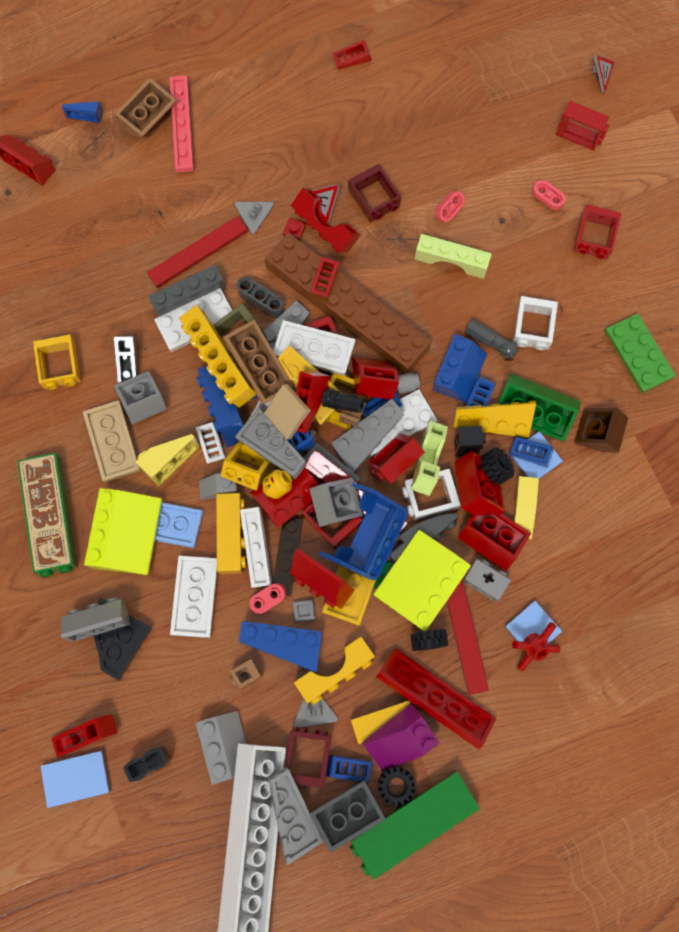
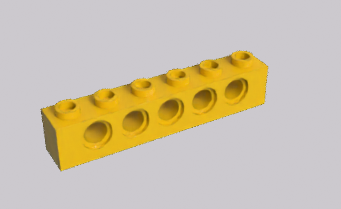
[179,304,256,408]

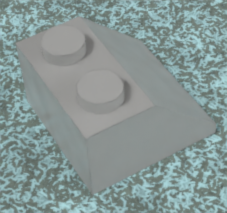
[114,371,167,424]
[309,478,363,527]

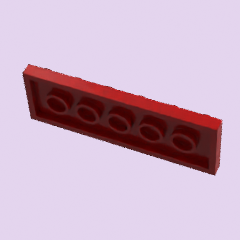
[376,648,497,750]

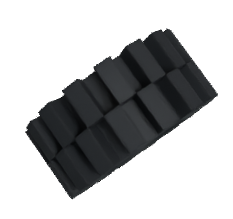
[480,447,515,485]
[410,629,448,651]
[378,767,416,806]

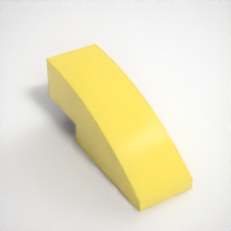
[513,476,539,540]

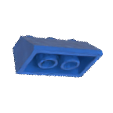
[432,334,487,404]

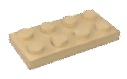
[83,400,141,483]

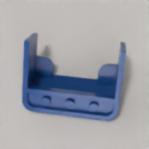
[319,482,407,580]

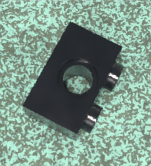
[454,426,486,456]

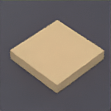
[264,384,311,439]

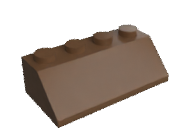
[222,320,294,405]

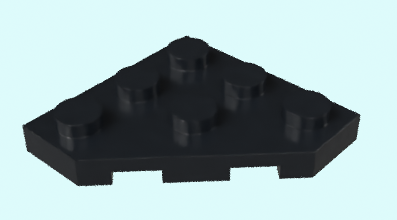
[94,598,152,681]

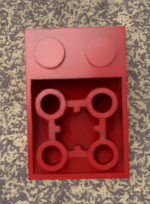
[351,356,399,399]

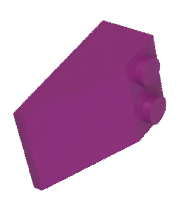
[362,704,440,771]

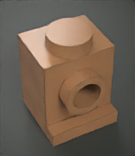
[339,396,366,428]
[229,659,262,690]

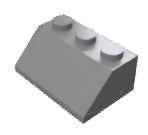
[61,598,131,642]
[196,711,247,785]

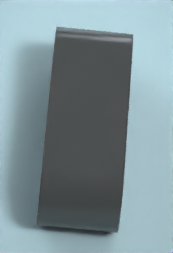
[237,277,284,319]

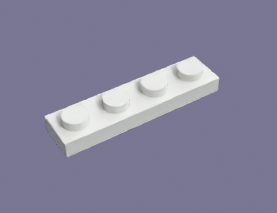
[240,507,272,588]

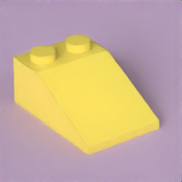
[136,434,200,487]

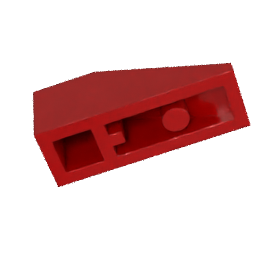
[296,371,329,433]
[51,714,118,758]

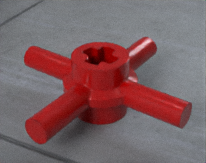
[512,622,560,671]

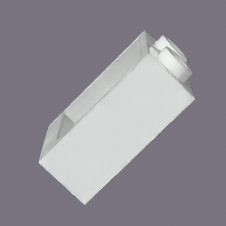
[513,296,558,350]
[401,469,461,521]

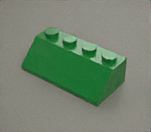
[498,373,581,442]

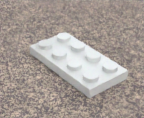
[154,288,232,352]
[273,320,356,376]
[359,390,438,457]
[170,556,217,638]

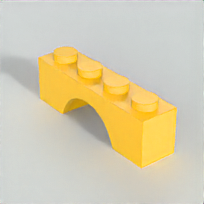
[294,637,375,705]

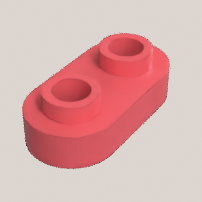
[532,180,566,210]
[435,191,465,222]
[249,583,287,614]

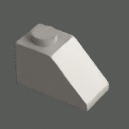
[199,473,239,500]

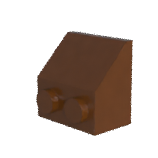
[575,408,628,453]

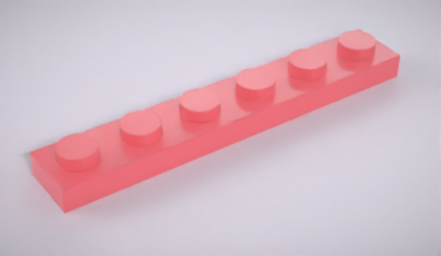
[170,76,194,173]

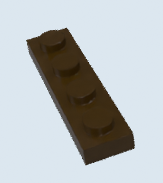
[272,517,303,597]

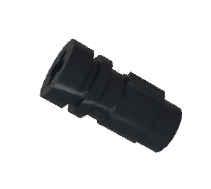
[322,388,364,413]

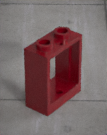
[348,164,401,222]
[285,727,332,788]

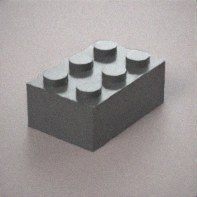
[309,779,386,853]

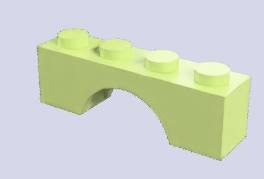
[415,234,492,279]
[411,421,448,496]

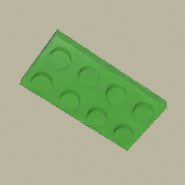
[604,314,676,394]

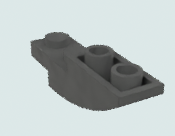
[389,513,459,563]

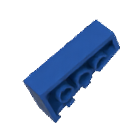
[196,365,243,447]
[239,621,322,674]

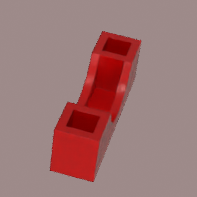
[290,188,360,253]

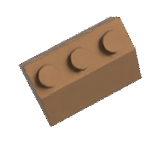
[115,78,177,138]

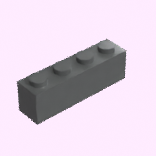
[148,265,225,317]

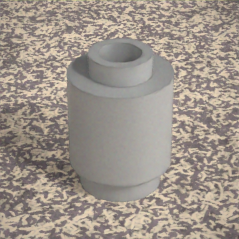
[396,372,420,394]

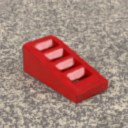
[333,40,372,69]
[310,257,340,298]

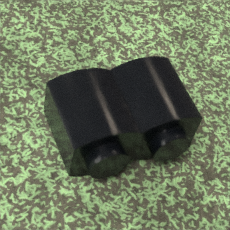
[123,747,171,782]

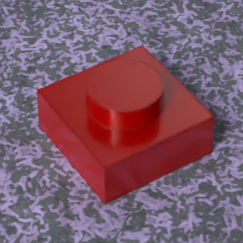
[283,218,306,241]

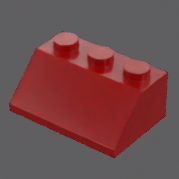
[0,135,56,186]
[454,451,505,516]
[250,468,319,528]
[457,514,532,571]
[290,549,355,609]

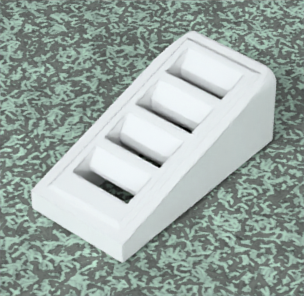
[195,422,225,464]

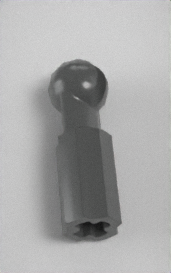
[465,319,518,359]

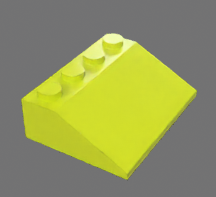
[84,488,163,575]
[373,530,471,631]

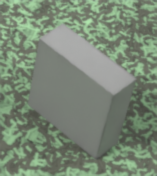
[293,600,315,623]

